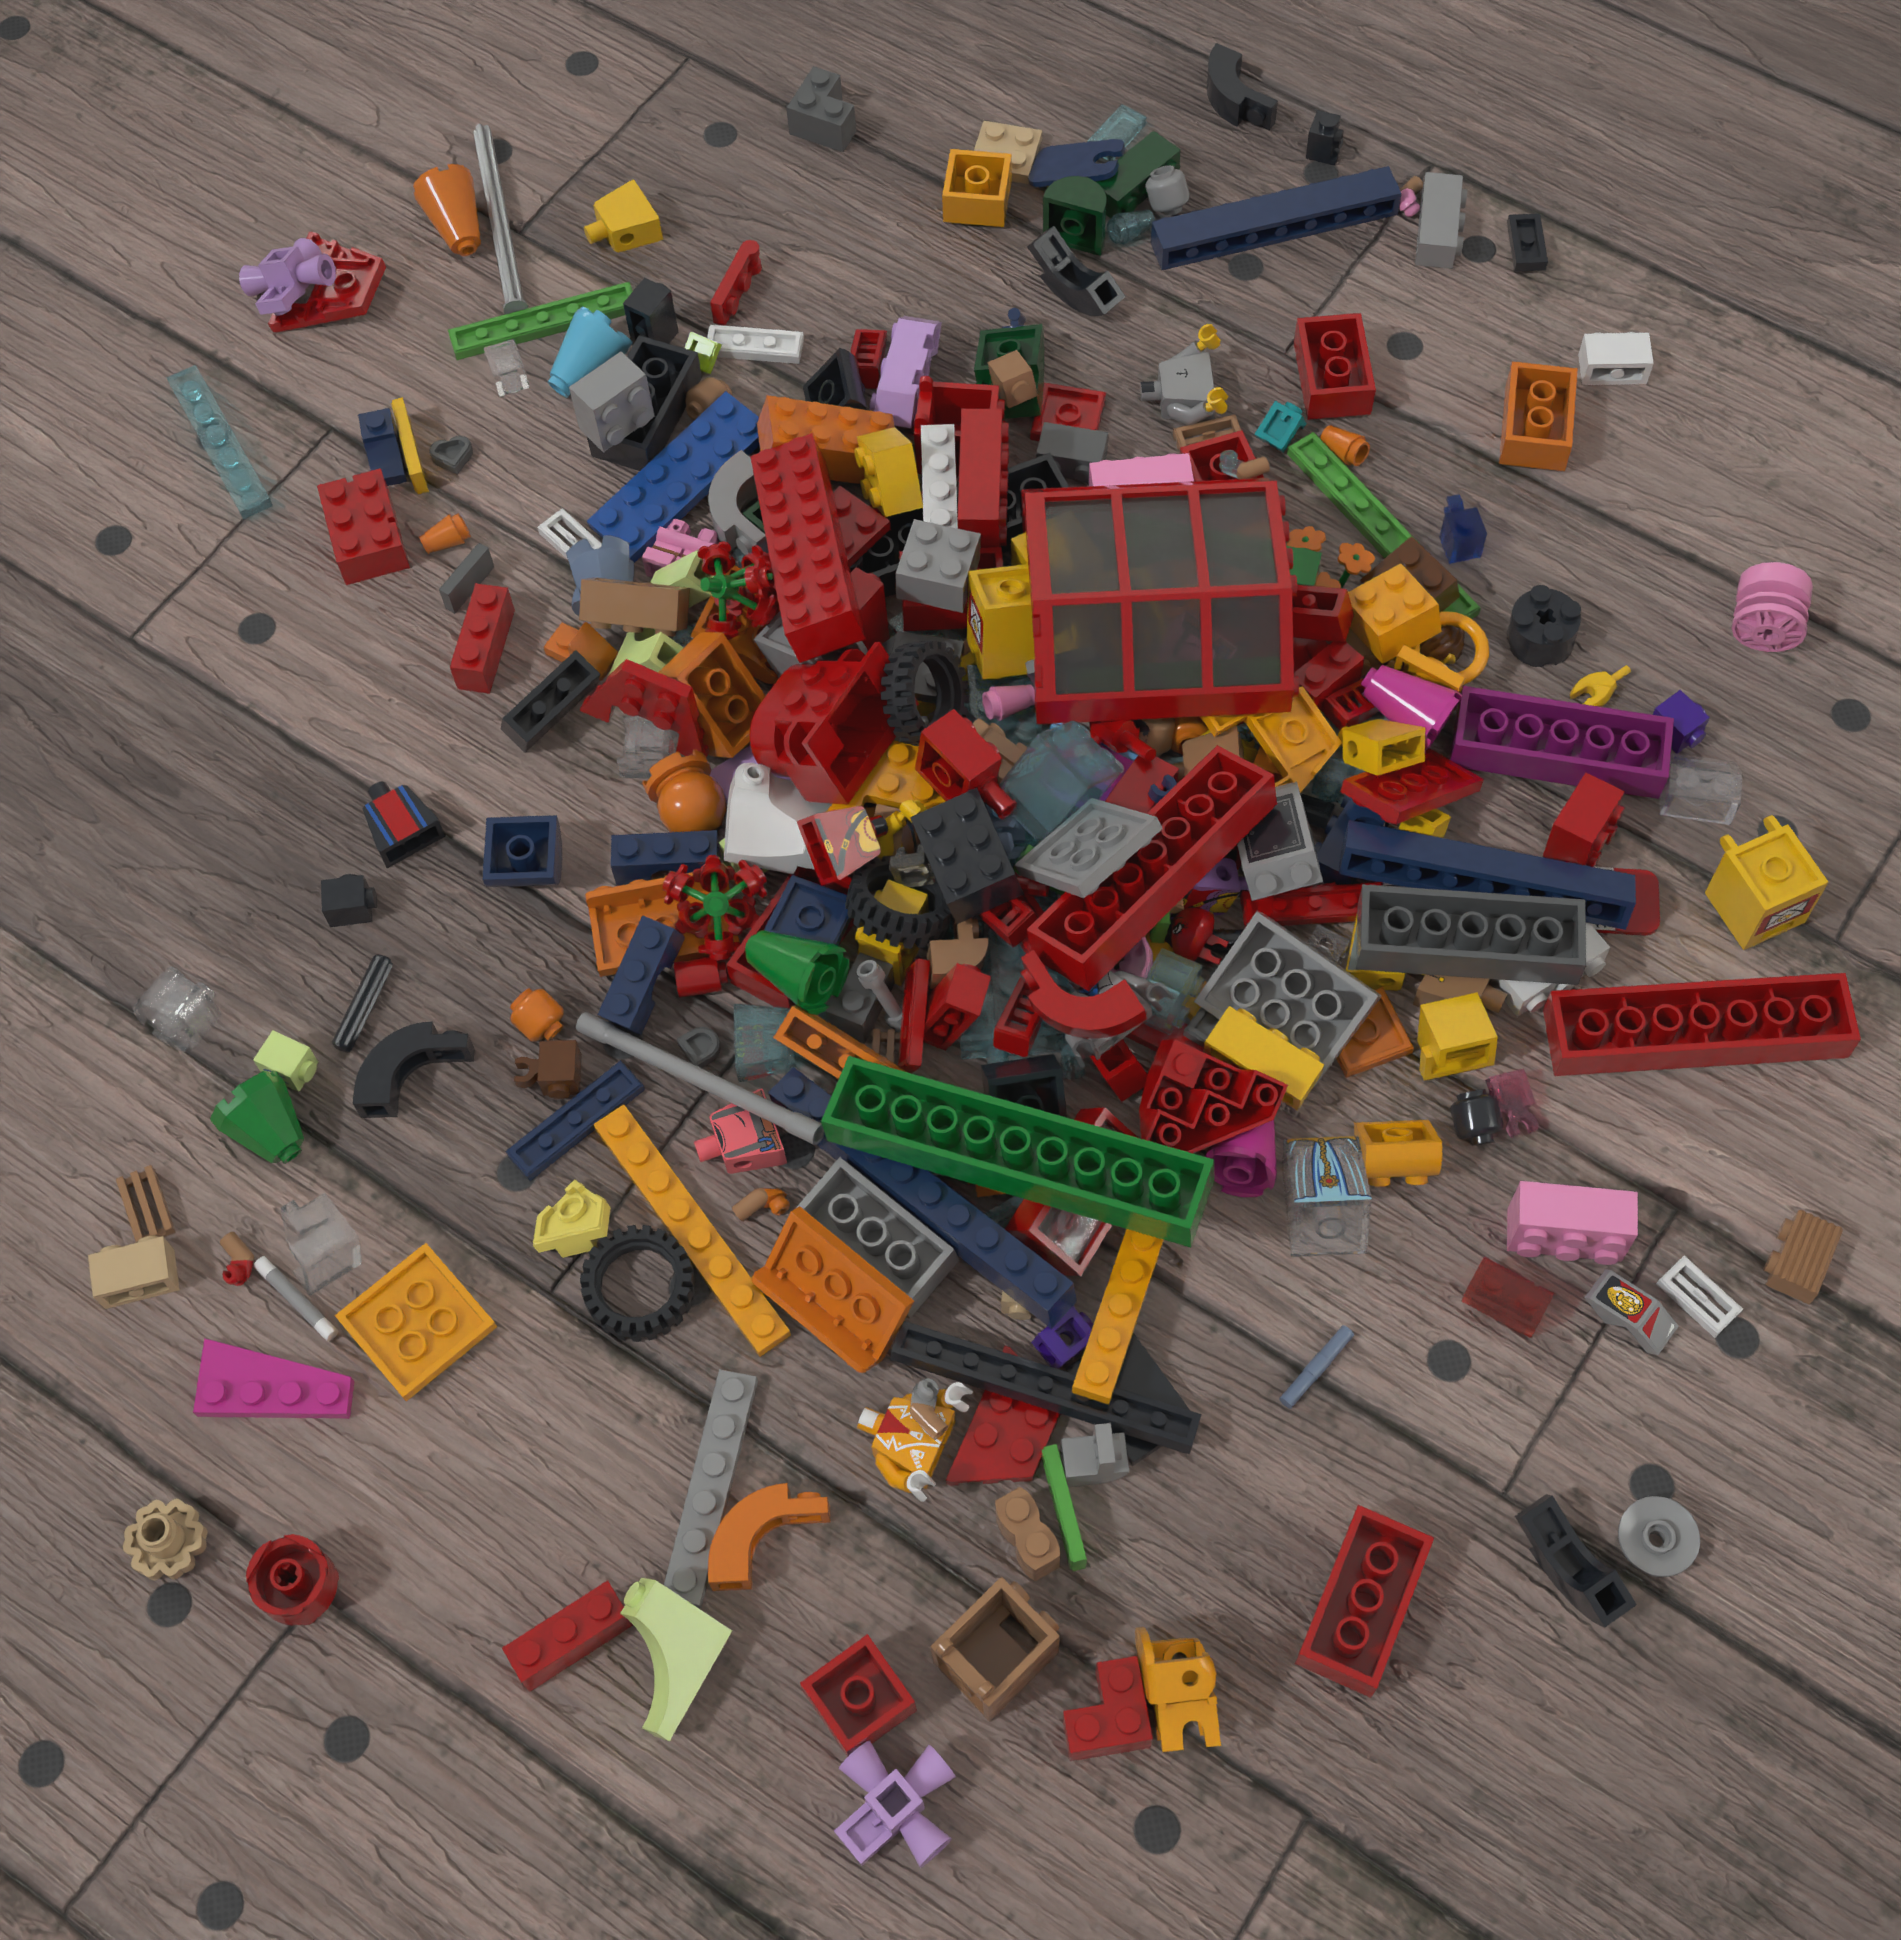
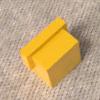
[1417,992,1498,1081]

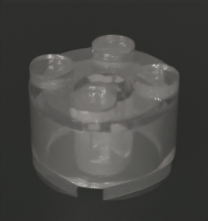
[133,966,221,1051]

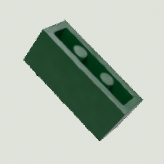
[1095,130,1181,223]

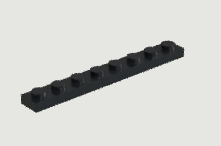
[890,1321,1202,1455]

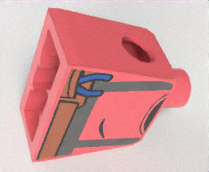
[694,1088,787,1174]

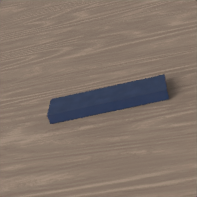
[505,1060,645,1181]

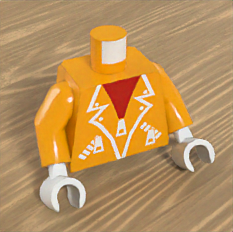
[857,1382,973,1502]

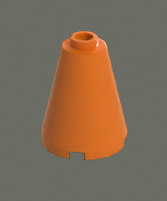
[413,164,481,256]

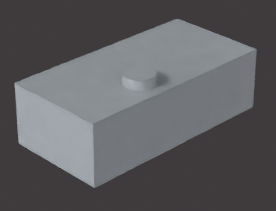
[796,1157,959,1318]

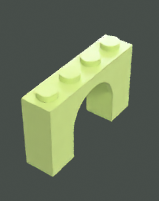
[606,550,714,680]

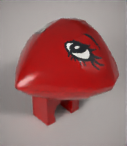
[1170,908,1228,967]

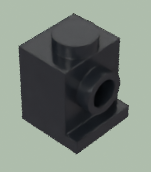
[1305,110,1344,166]

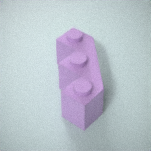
[870,316,942,428]

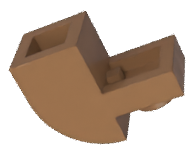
[927,917,988,989]

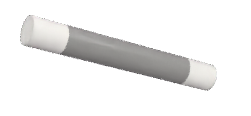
[254,1256,339,1342]

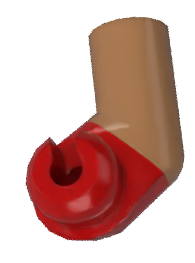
[220,1232,254,1286]

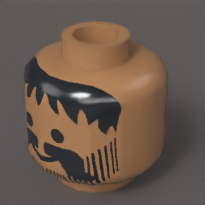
[1132,718,1176,757]

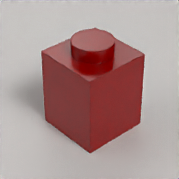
[1090,1039,1147,1102]

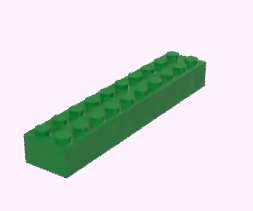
[821,1056,1214,1248]

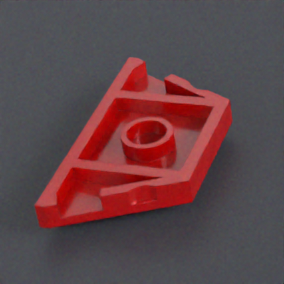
[946,1345,1061,1486]

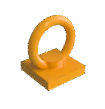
[1394,611,1489,718]

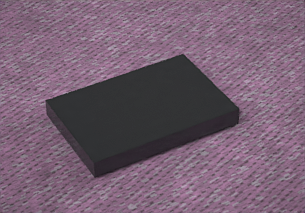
[1066,1333,1190,1466]

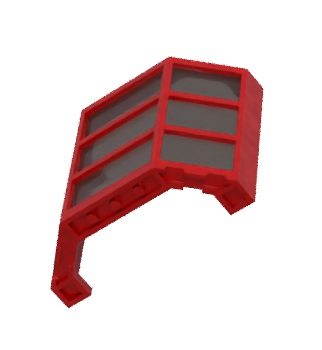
[1021,478,1299,724]

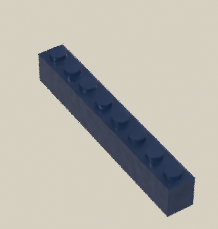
[1151,166,1402,270]
[1339,820,1636,930]

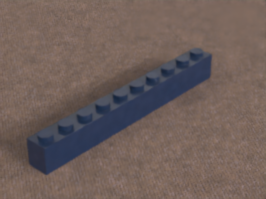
[768,1067,1077,1329]

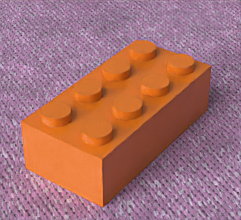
[757,395,895,484]

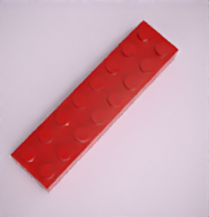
[750,433,865,663]
[1027,745,1277,991]
[1543,973,1861,1076]

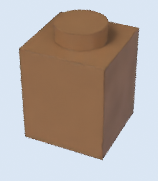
[987,350,1038,408]

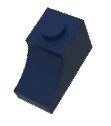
[358,408,407,486]

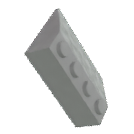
[1194,911,1382,1087]

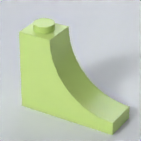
[620,1578,732,1741]

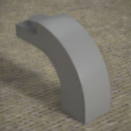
[708,450,769,555]

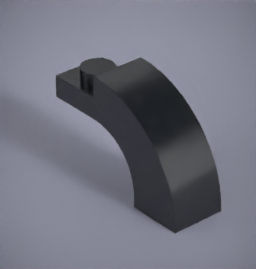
[1206,43,1278,131]
[1027,226,1126,316]
[1515,1494,1637,1628]

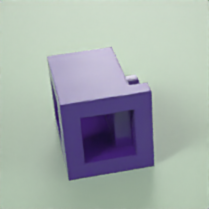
[1031,1307,1094,1370]

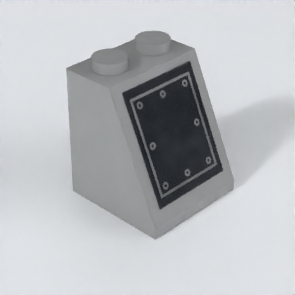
[1237,781,1323,901]

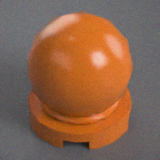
[642,750,727,832]

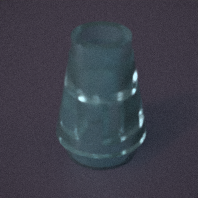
[1107,209,1155,245]

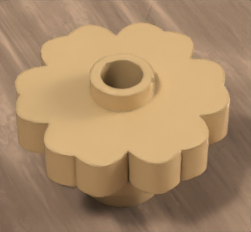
[123,1499,208,1581]

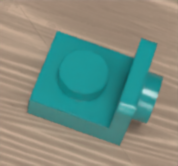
[1254,401,1307,453]

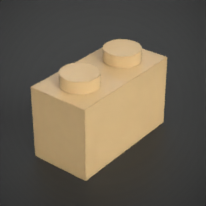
[88,1236,180,1309]

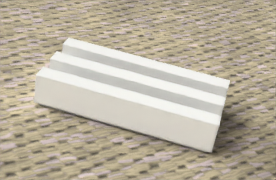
[538,508,602,559]
[1656,1255,1743,1338]

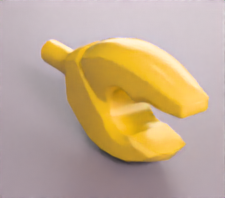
[1570,665,1631,707]

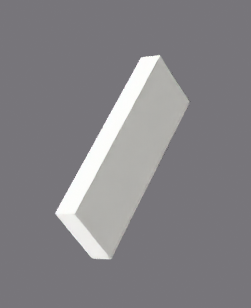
[707,325,804,364]

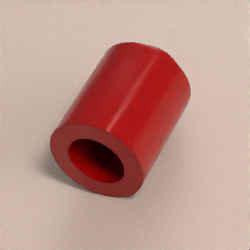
[674,957,728,998]

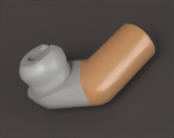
[910,1378,948,1440]

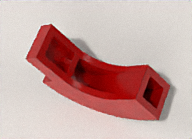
[1020,950,1147,1039]

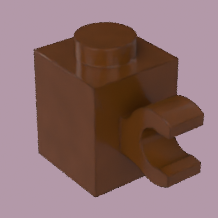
[514,1040,582,1099]

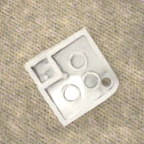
[724,763,833,874]

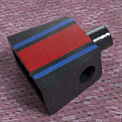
[362,781,445,868]

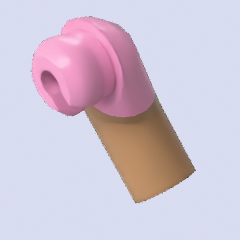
[1399,176,1423,217]

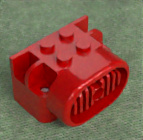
[750,642,919,805]

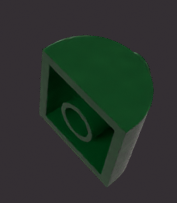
[1043,176,1106,256]

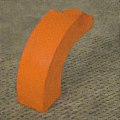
[708,1483,830,1591]

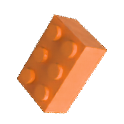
[1499,361,1578,471]
[659,632,765,758]

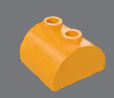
[1354,1120,1442,1187]

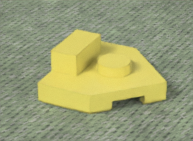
[533,1180,611,1258]

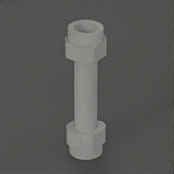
[857,960,903,1033]

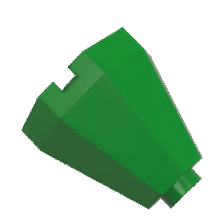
[210,1071,304,1164]

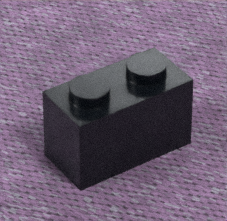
[623,277,679,346]

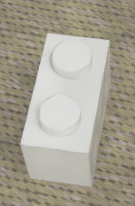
[1578,332,1654,385]

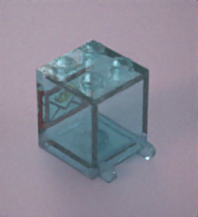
[999,720,1123,843]

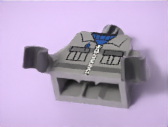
[1065,970,1174,1068]

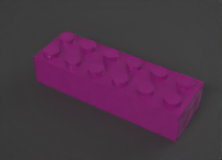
[1450,686,1674,799]

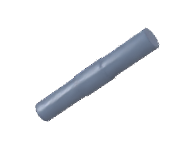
[1279,1325,1354,1409]

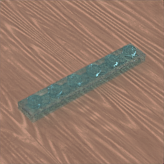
[167,365,273,519]

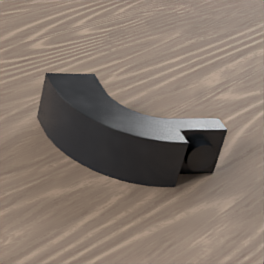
[353,1021,475,1118]

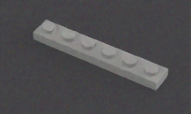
[664,1369,758,1608]

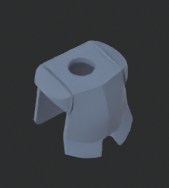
[566,535,635,616]

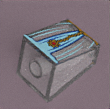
[1282,1136,1372,1257]

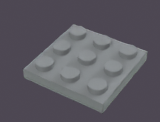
[1015,798,1163,898]

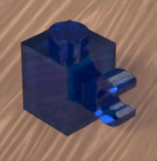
[1439,494,1487,564]

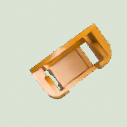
[1135,1627,1221,1752]

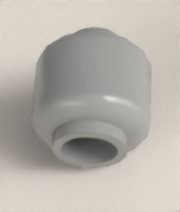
[1145,165,1190,216]

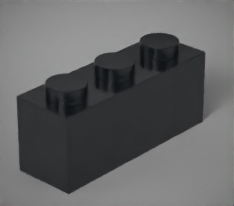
[501,650,600,753]

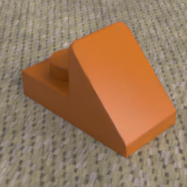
[544,622,618,681]

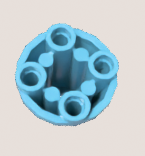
[547,306,632,398]

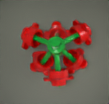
[697,541,777,640]
[662,855,767,960]

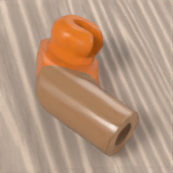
[732,1188,790,1222]

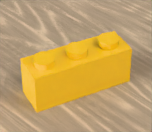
[1203,1006,1324,1111]

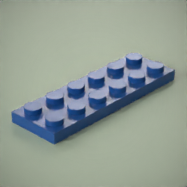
[587,391,760,563]

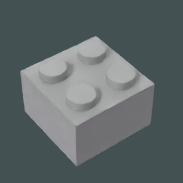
[569,352,655,452]
[896,519,981,613]

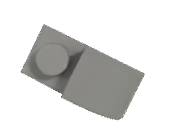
[1060,1423,1129,1487]

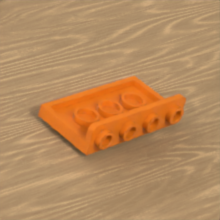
[585,872,739,977]
[751,1206,914,1373]

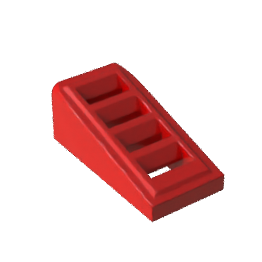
[850,329,887,389]
[1322,678,1379,730]
[979,898,1037,948]
[993,977,1043,1057]

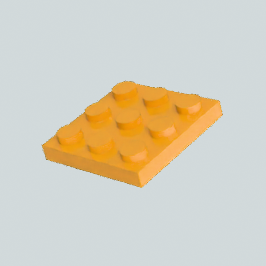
[334,1243,497,1402]

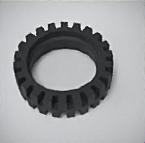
[881,641,969,746]
[845,856,953,949]
[580,1225,696,1342]

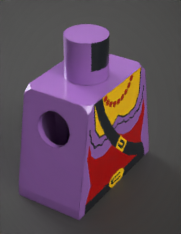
[1170,858,1249,919]

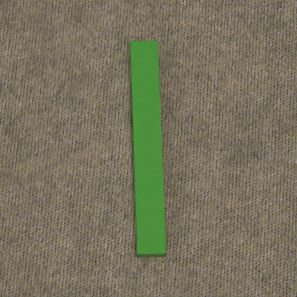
[1287,432,1481,619]

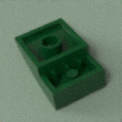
[974,324,1044,419]

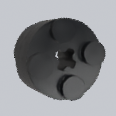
[1507,585,1581,667]

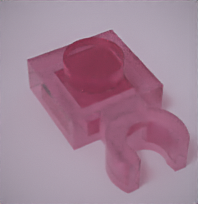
[1485,1068,1538,1138]

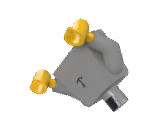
[1140,324,1228,425]

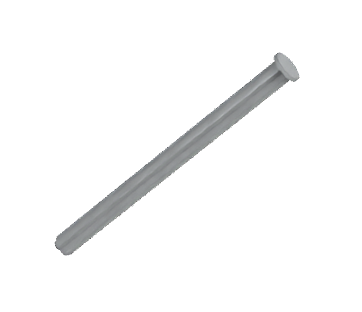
[473,124,528,314]

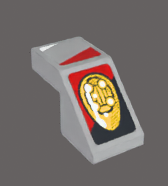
[1584,1269,1679,1355]

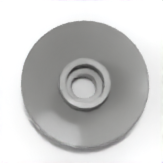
[1618,1496,1700,1577]

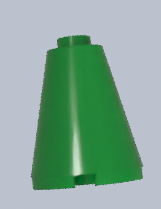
[745,930,849,1015]

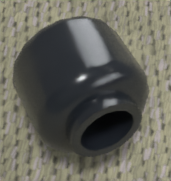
[1450,1089,1504,1146]

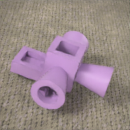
[239,238,336,315]
[834,1740,956,1868]

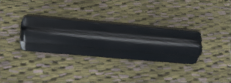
[332,954,393,1053]

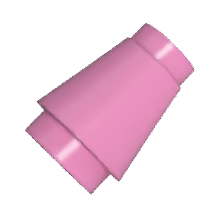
[982,684,1035,721]

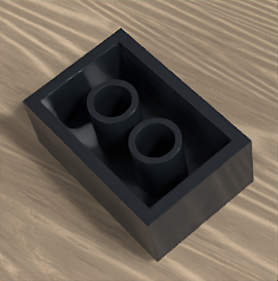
[910,788,1024,924]

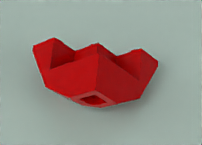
[1139,1039,1288,1153]

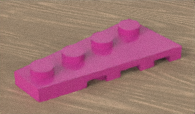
[193,1338,355,1419]

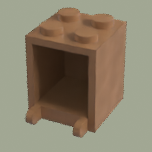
[930,1576,1060,1722]

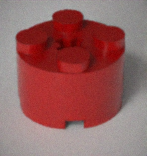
[246,1534,339,1626]

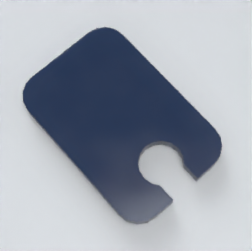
[1028,139,1125,187]

